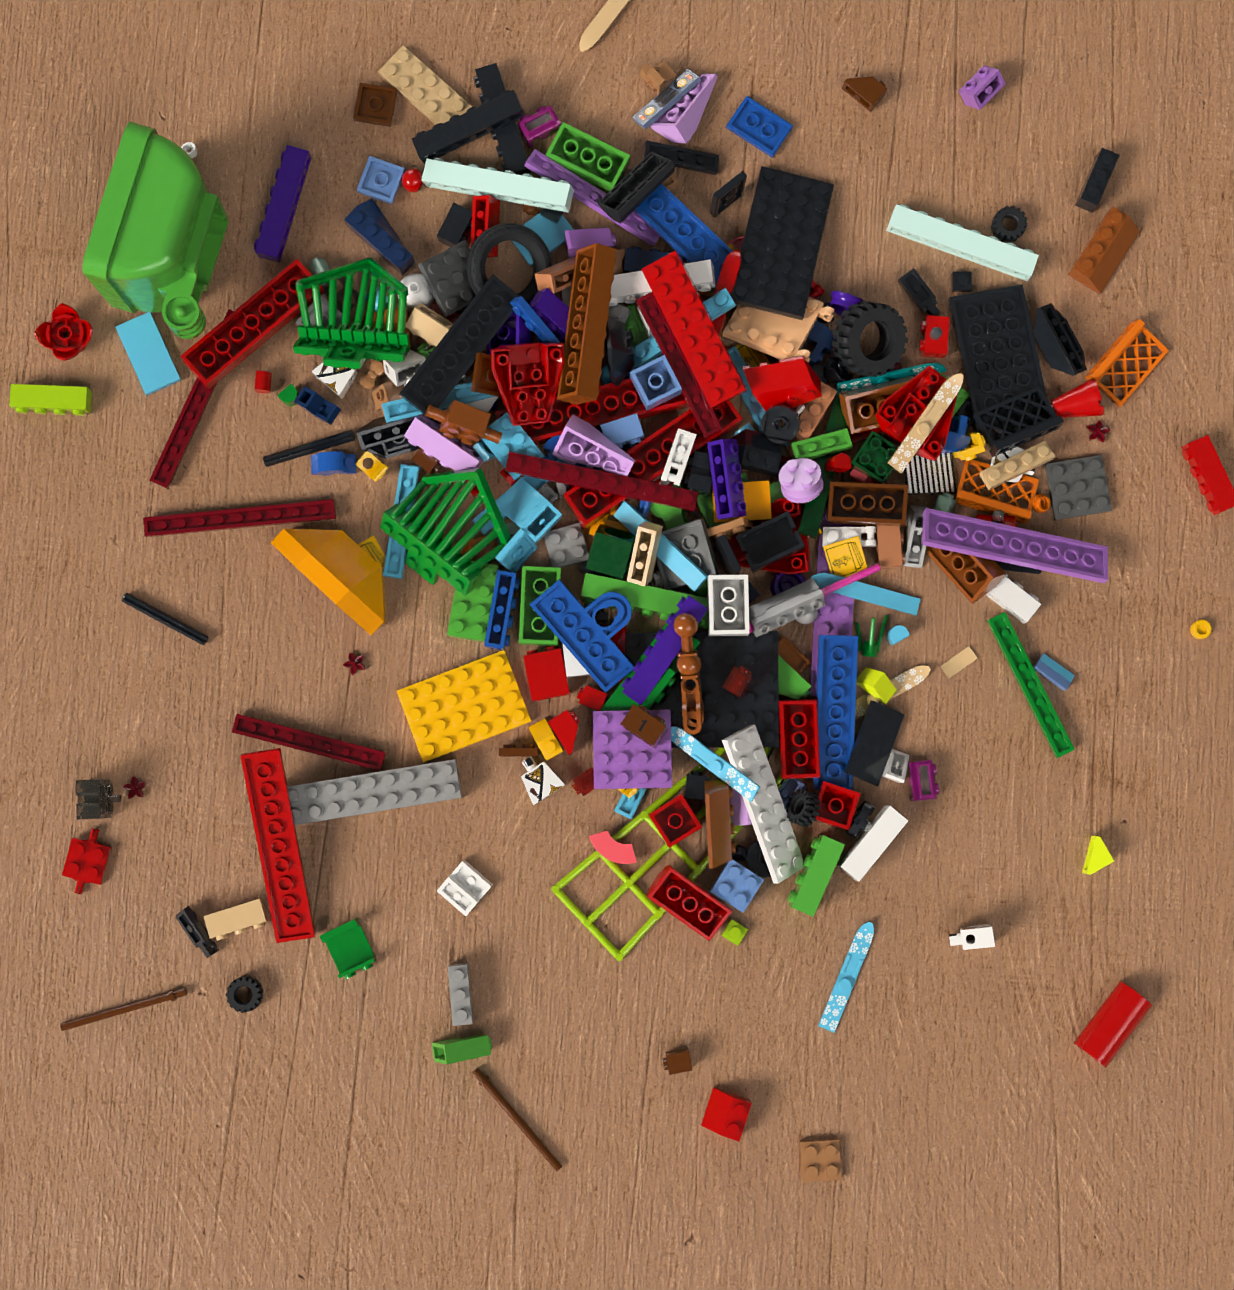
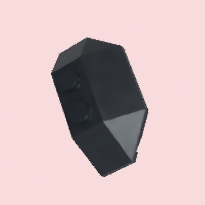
[1033,303,1087,376]
[604,316,636,386]
[356,414,433,459]
[730,429,792,478]

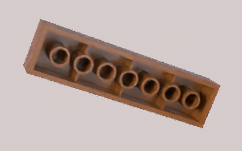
[557,243,616,405]

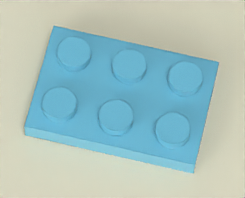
[481,412,545,481]

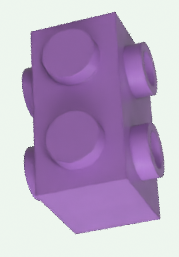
[959,65,1006,110]

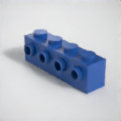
[484,570,520,650]

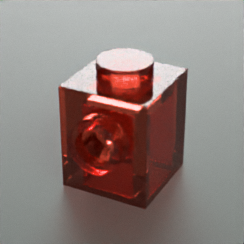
[572,767,594,796]

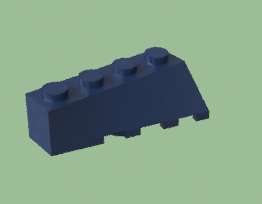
[344,198,415,276]

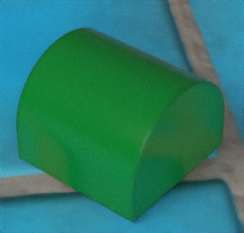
[278,384,299,407]

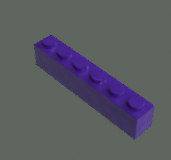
[254,145,312,263]
[621,595,708,705]

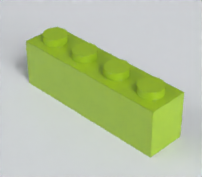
[9,384,92,416]

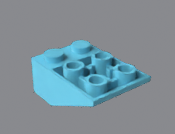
[497,477,563,544]

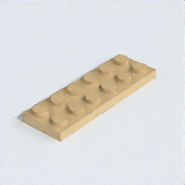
[378,45,472,148]

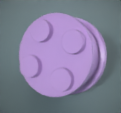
[779,458,823,503]

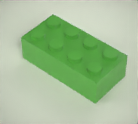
[546,122,630,193]
[447,561,500,643]
[519,566,561,646]
[787,834,845,917]

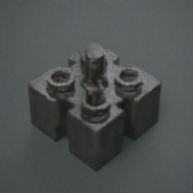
[76,779,122,820]

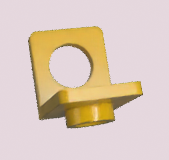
[355,451,388,482]

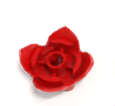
[34,303,93,361]

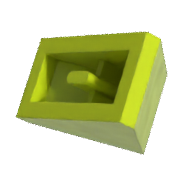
[856,667,897,705]
[1082,836,1114,875]

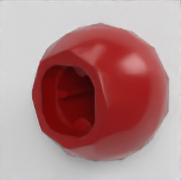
[401,168,423,193]

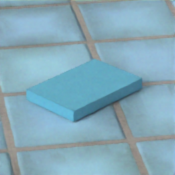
[511,212,574,267]

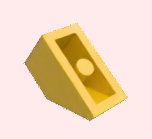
[528,718,564,761]

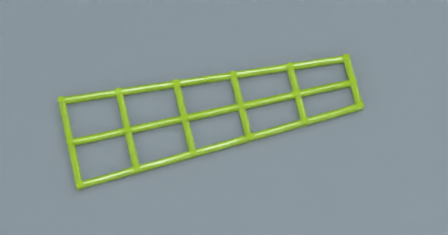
[551,700,786,961]

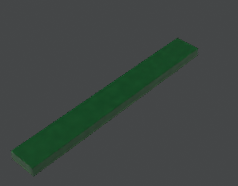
[798,395,847,539]

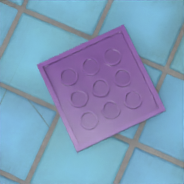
[593,710,672,789]

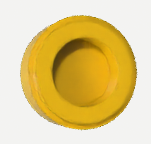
[1190,620,1212,639]

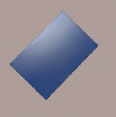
[726,96,793,158]

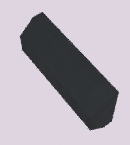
[598,152,675,224]

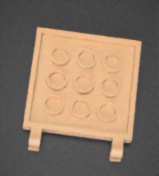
[723,297,835,362]

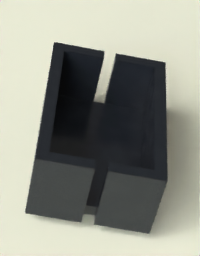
[736,511,805,573]

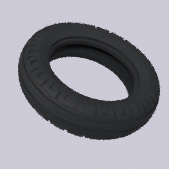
[467,223,552,312]

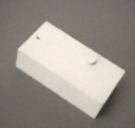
[836,805,908,881]

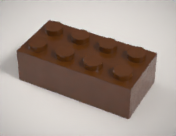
[828,482,909,527]

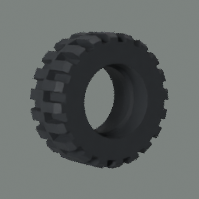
[832,301,908,377]

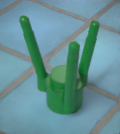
[855,615,888,657]

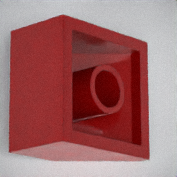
[548,709,580,756]
[815,781,861,830]
[701,1087,752,1142]

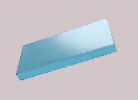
[115,312,181,396]

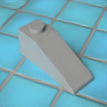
[903,505,929,568]

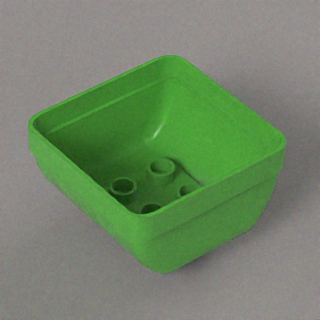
[82,121,230,340]

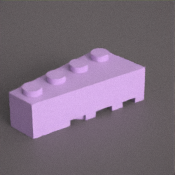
[404,415,484,471]

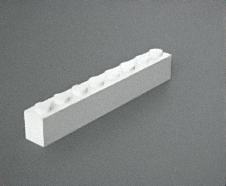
[562,259,716,307]

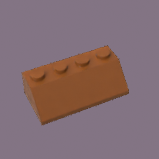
[1068,206,1140,294]
[839,376,913,434]
[925,546,1006,604]
[704,780,735,869]

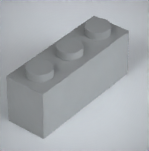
[448,963,474,1026]

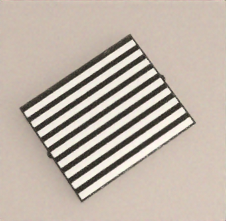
[904,453,957,495]

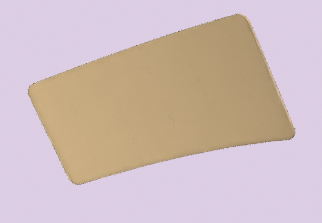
[941,646,977,679]

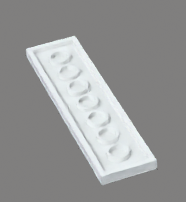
[722,724,806,884]

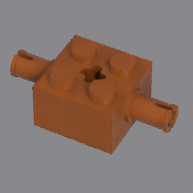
[425,400,502,445]

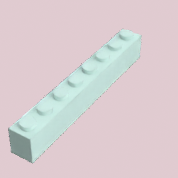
[421,158,574,213]
[886,204,1039,281]

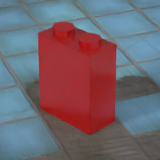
[523,646,570,702]

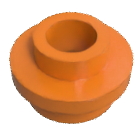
[1032,494,1050,513]

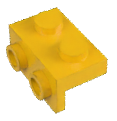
[952,432,986,461]

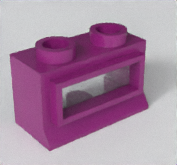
[518,106,562,148]
[908,760,939,801]

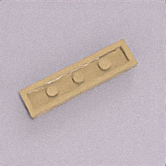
[979,441,1055,490]

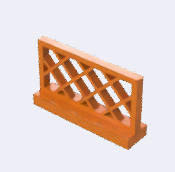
[1084,319,1169,407]
[953,459,1039,524]

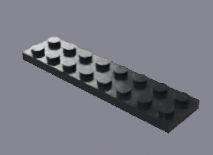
[399,274,520,419]

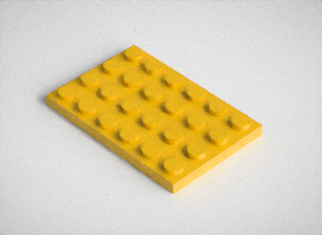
[397,650,532,763]

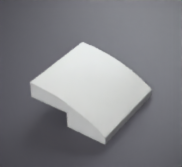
[437,859,493,916]

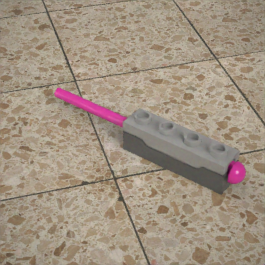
[749,563,881,637]

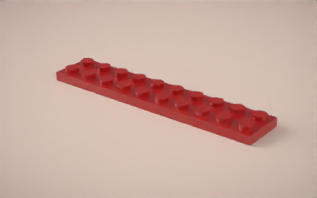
[240,748,316,943]

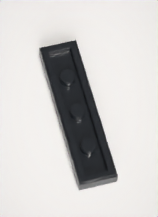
[643,141,719,175]

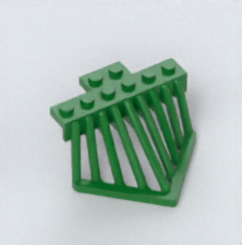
[293,258,410,369]
[380,468,511,596]

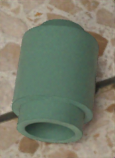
[309,258,331,286]
[933,492,956,513]

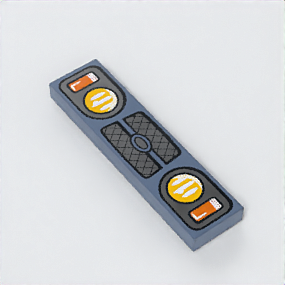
[632,69,701,130]

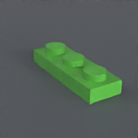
[791,428,853,459]

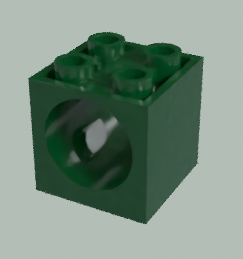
[849,431,898,484]
[586,524,636,579]

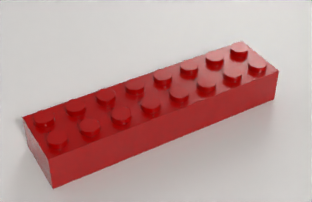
[641,251,748,408]
[180,259,324,390]

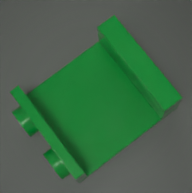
[320,918,377,980]

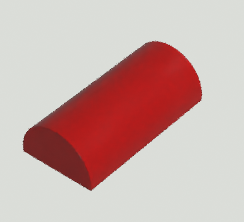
[778,700,820,779]
[647,865,733,942]
[1074,982,1153,1068]

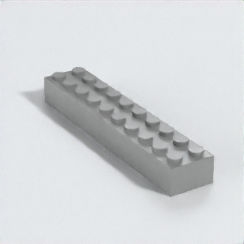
[288,759,463,825]

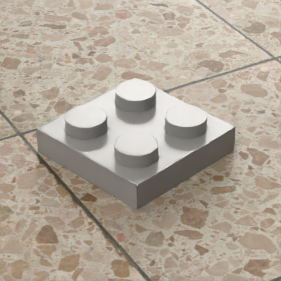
[544,523,589,568]

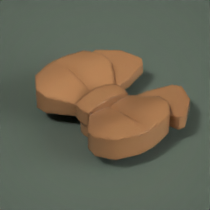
[356,359,385,390]

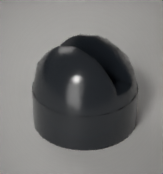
[732,845,747,861]

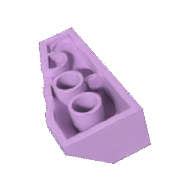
[650,74,718,143]

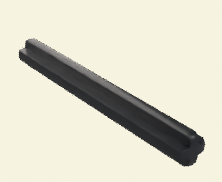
[263,430,355,467]
[122,593,209,645]

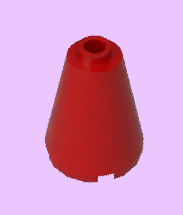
[1051,378,1104,418]

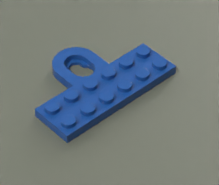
[530,579,634,692]

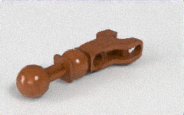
[673,613,705,735]

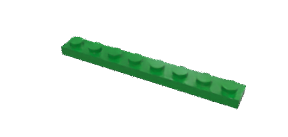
[987,612,1075,758]

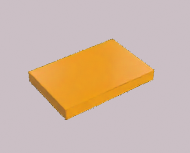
[712,481,772,523]

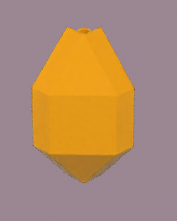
[270,529,387,635]

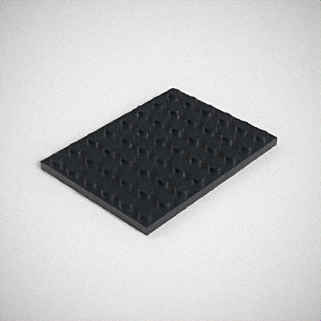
[626,631,779,748]

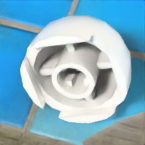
[397,273,435,312]

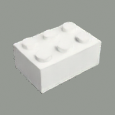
[707,575,749,636]

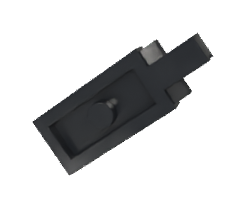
[898,268,940,316]
[175,906,219,958]

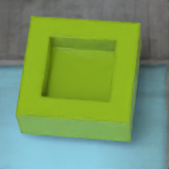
[721,919,748,946]

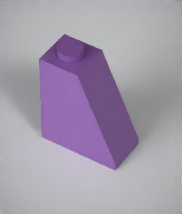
[565,228,616,258]

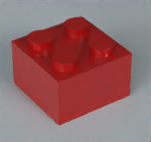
[648,794,702,848]

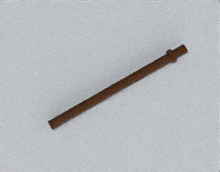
[60,988,187,1031]
[472,1068,562,1172]

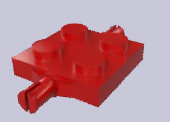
[62,828,111,894]

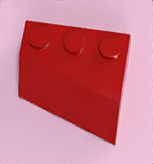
[743,356,822,411]

